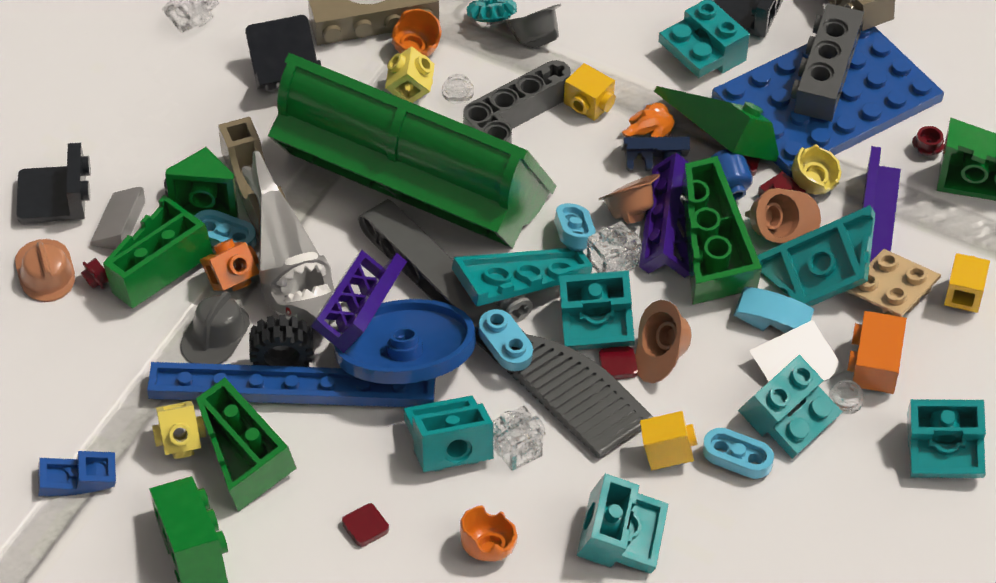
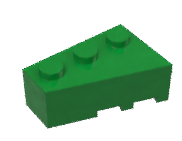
[103,195,213,309]

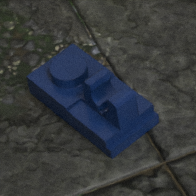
[621,137,690,171]

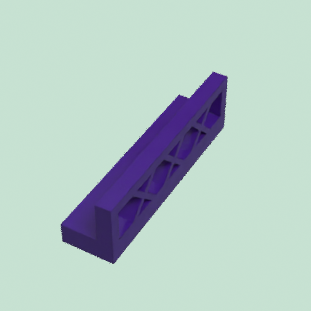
[862,146,901,262]
[639,153,690,278]
[311,250,407,353]

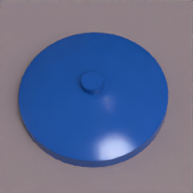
[334,299,476,384]

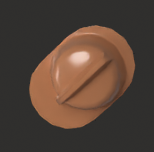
[599,174,660,224]
[745,188,821,244]
[15,239,75,302]
[635,300,692,383]

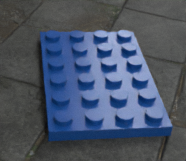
[712,27,944,178]

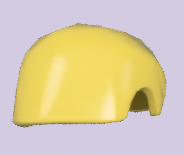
[791,145,842,195]

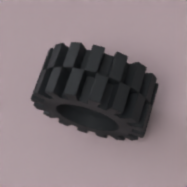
[249,315,314,367]

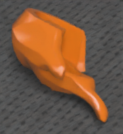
[622,102,675,137]

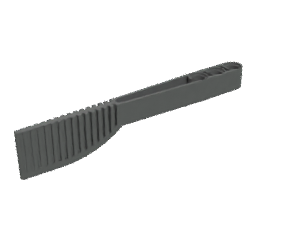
[358,199,653,458]

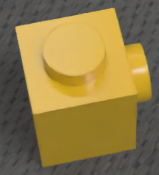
[564,63,616,121]
[944,253,990,313]
[640,411,698,471]

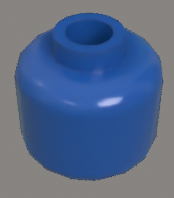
[711,149,753,200]

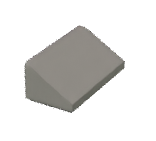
[91,187,145,250]

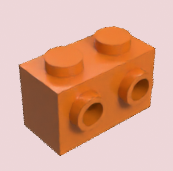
[847,311,907,394]

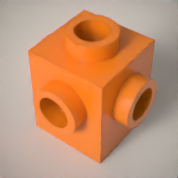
[200,239,259,291]

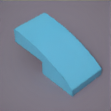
[734,287,814,333]

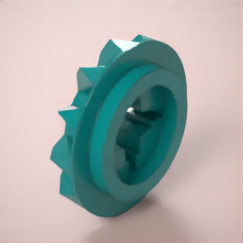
[467,0,517,22]

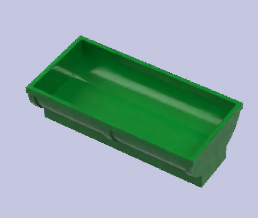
[268,53,557,249]

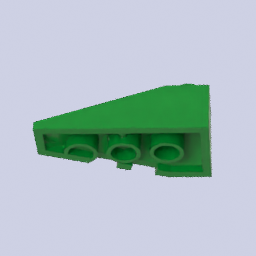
[654,86,779,162]

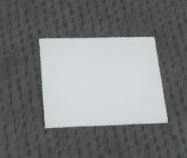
[749,320,845,382]

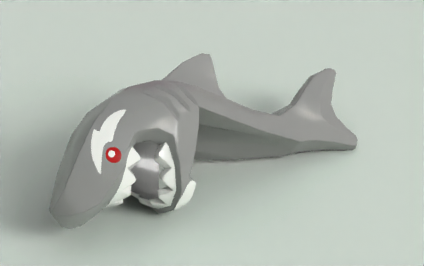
[242,151,335,328]

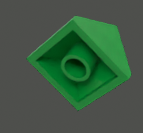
[165,147,239,218]

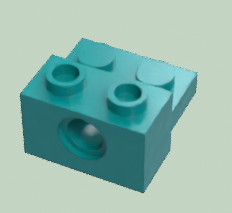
[658,0,750,78]
[559,270,635,350]
[738,354,843,459]
[403,395,494,472]
[907,399,986,478]
[576,473,669,574]

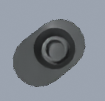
[489,4,562,48]
[181,291,250,364]

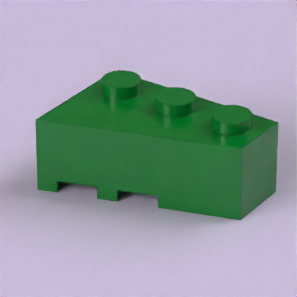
[196,377,297,512]
[149,476,228,583]

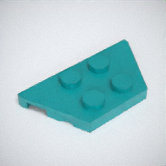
[757,205,875,307]

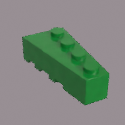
[936,117,996,201]
[682,156,762,305]

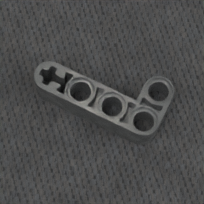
[463,60,571,144]

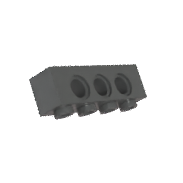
[791,3,864,122]

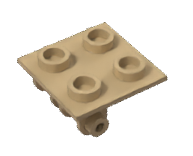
[846,249,941,317]

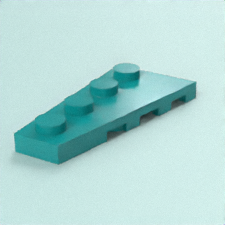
[452,248,593,307]

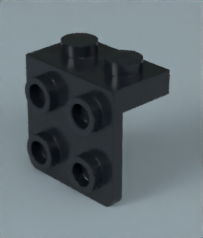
[245,15,321,92]
[16,142,91,223]

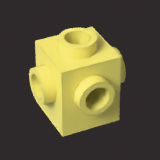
[385,46,435,103]
[152,401,206,459]

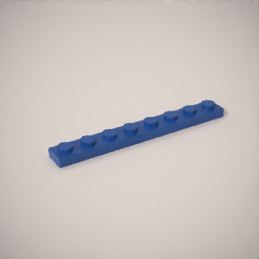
[147,362,436,407]

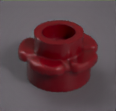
[912,126,944,156]
[81,258,108,290]

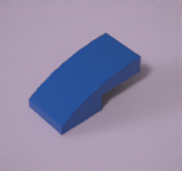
[38,451,116,496]

